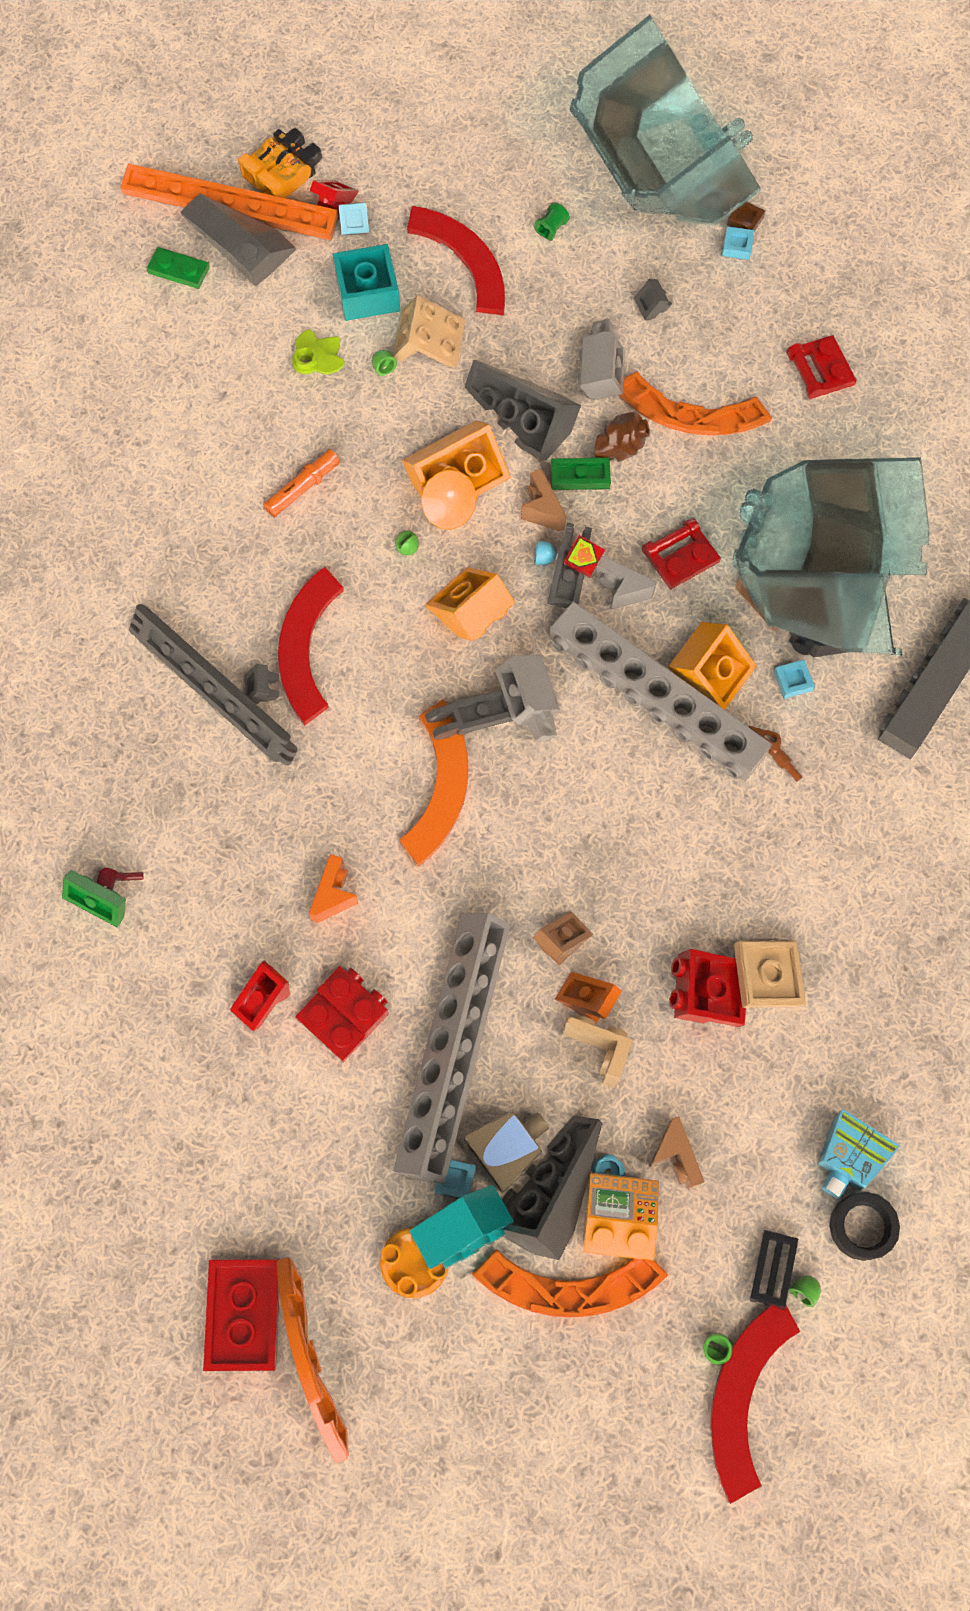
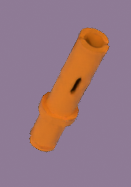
[263,449,340,518]

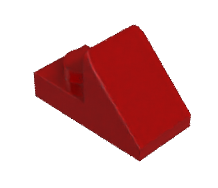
[310,180,359,220]
[230,960,290,1031]

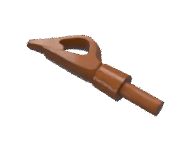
[749,726,803,782]

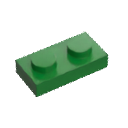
[146,247,210,289]
[551,458,611,490]
[62,870,126,927]

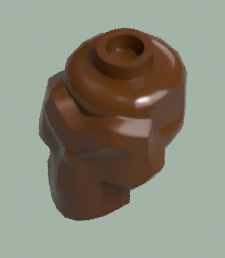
[594,412,650,462]

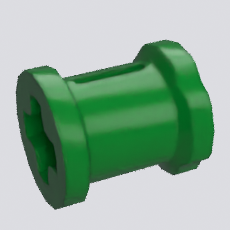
[534,202,570,241]

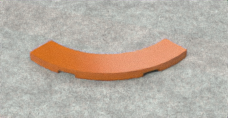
[619,371,772,435]
[399,699,469,867]
[472,1249,668,1318]
[277,1257,349,1463]

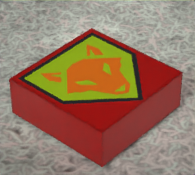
[564,535,605,578]

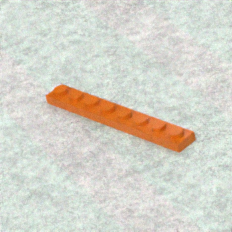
[120,164,339,240]

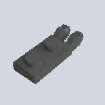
[547,523,592,608]
[425,689,513,740]

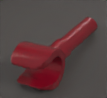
[96,868,144,890]

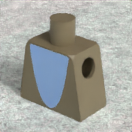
[464,1112,549,1193]

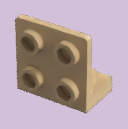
[393,295,465,367]
[563,1015,633,1089]

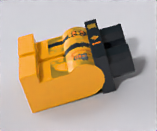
[238,127,322,198]

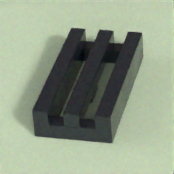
[750,1230,799,1310]

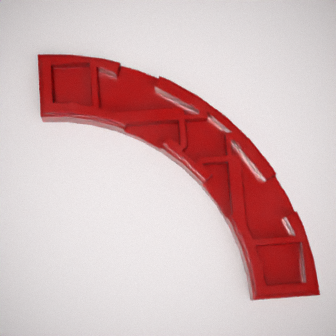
[407,206,505,316]
[278,566,344,726]
[710,1305,801,1504]

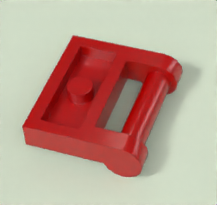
[786,335,857,399]
[642,518,721,590]

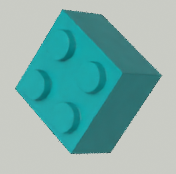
[332,244,400,321]
[409,1185,514,1269]

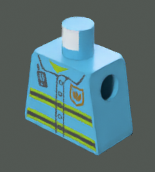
[817,1109,900,1199]

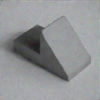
[595,556,657,610]

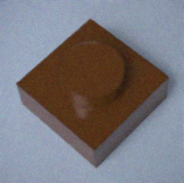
[727,199,766,232]

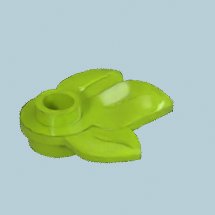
[292,329,345,374]

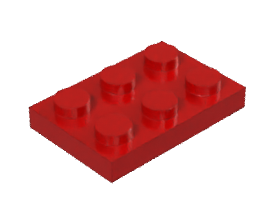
[203,1260,279,1371]

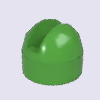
[372,350,397,376]
[395,530,419,555]
[790,1276,821,1307]
[703,1333,732,1364]

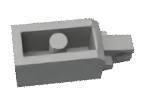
[578,319,626,400]
[496,655,560,741]

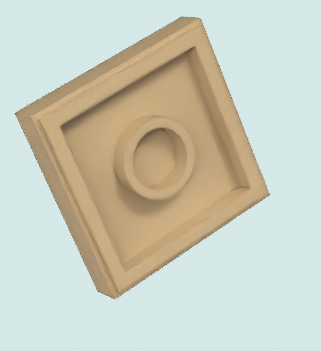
[734,941,806,1008]

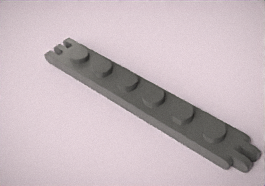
[129,604,298,766]

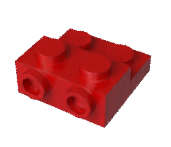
[669,949,746,1027]
[295,966,389,1063]

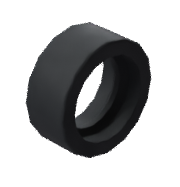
[829,1192,900,1261]

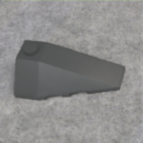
[180,194,296,286]
[465,360,581,461]
[502,1116,602,1260]

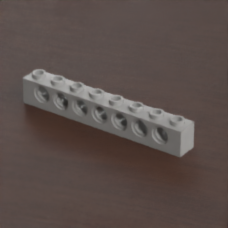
[550,601,772,782]
[393,913,511,1184]

